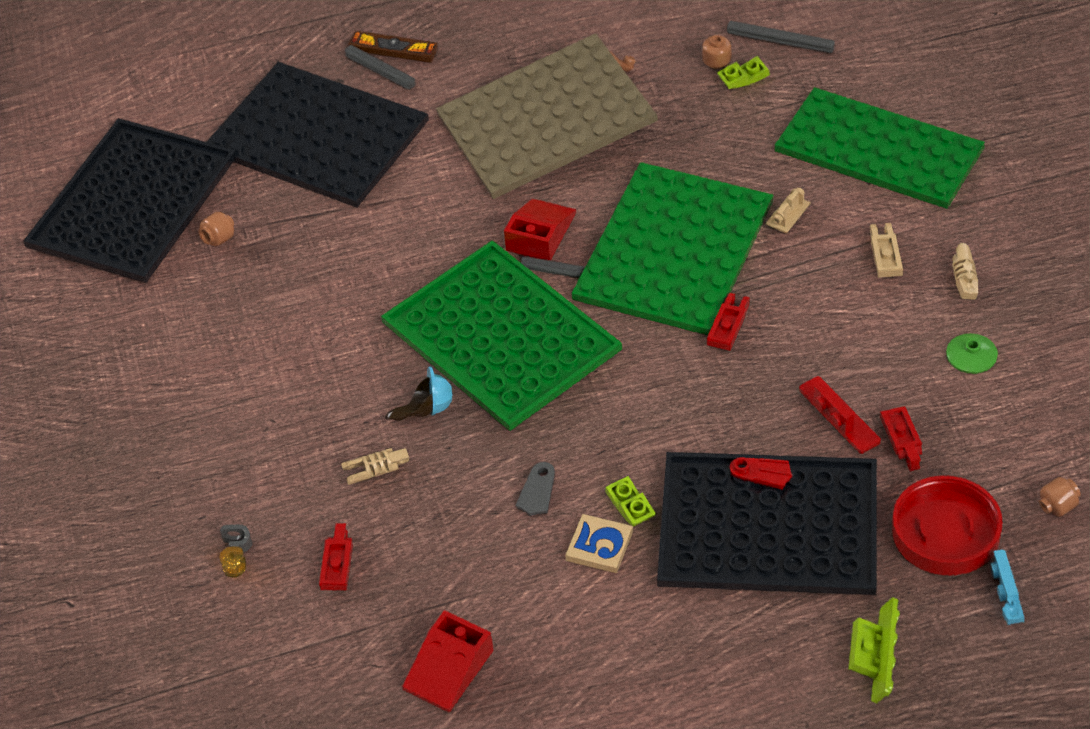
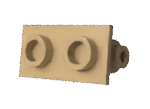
[766,188,811,234]

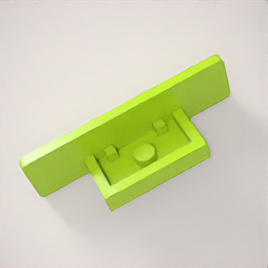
[849,597,899,703]

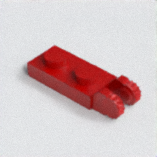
[707,293,750,351]

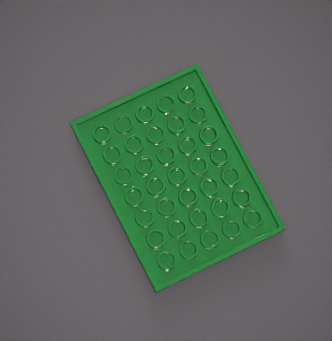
[572,162,773,336]
[381,240,622,431]

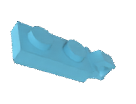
[990,549,1024,625]

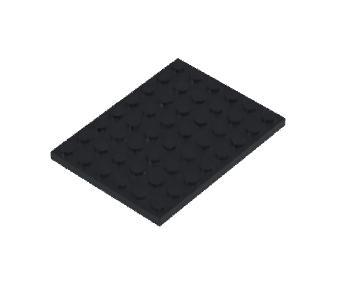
[206,61,429,208]
[23,118,236,283]
[657,452,877,595]

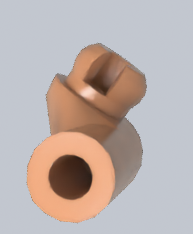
[610,51,635,71]

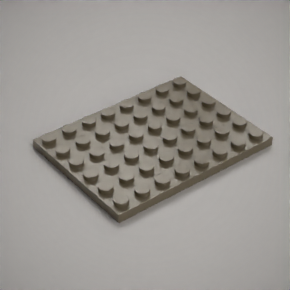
[436,33,658,199]

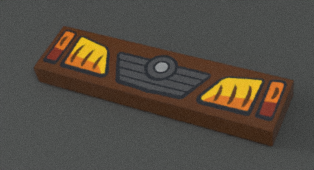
[348,30,438,63]

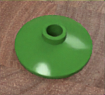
[946,333,998,374]

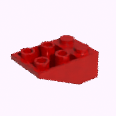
[504,199,576,261]
[402,610,494,713]

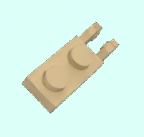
[870,223,903,278]

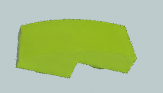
[717,56,770,89]
[605,476,656,527]

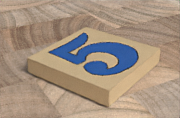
[565,514,633,573]

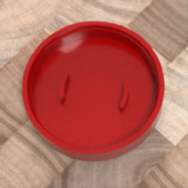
[892,476,1003,576]

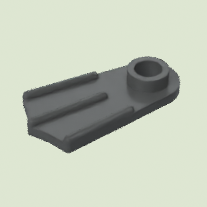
[516,462,555,516]

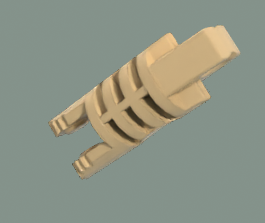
[952,243,978,300]
[341,448,409,485]

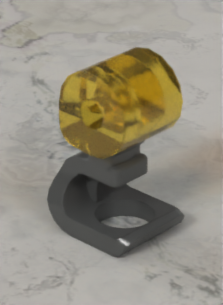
[219,524,253,578]

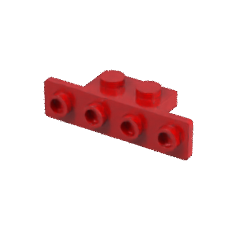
[799,376,881,454]

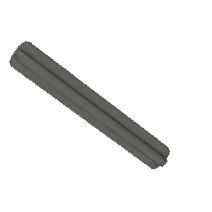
[345,45,416,90]

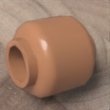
[702,35,731,69]
[199,211,234,246]
[1039,477,1081,517]

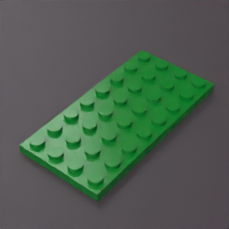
[775,87,985,209]

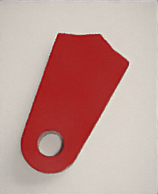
[730,457,792,489]

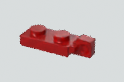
[880,406,922,471]
[319,523,353,591]

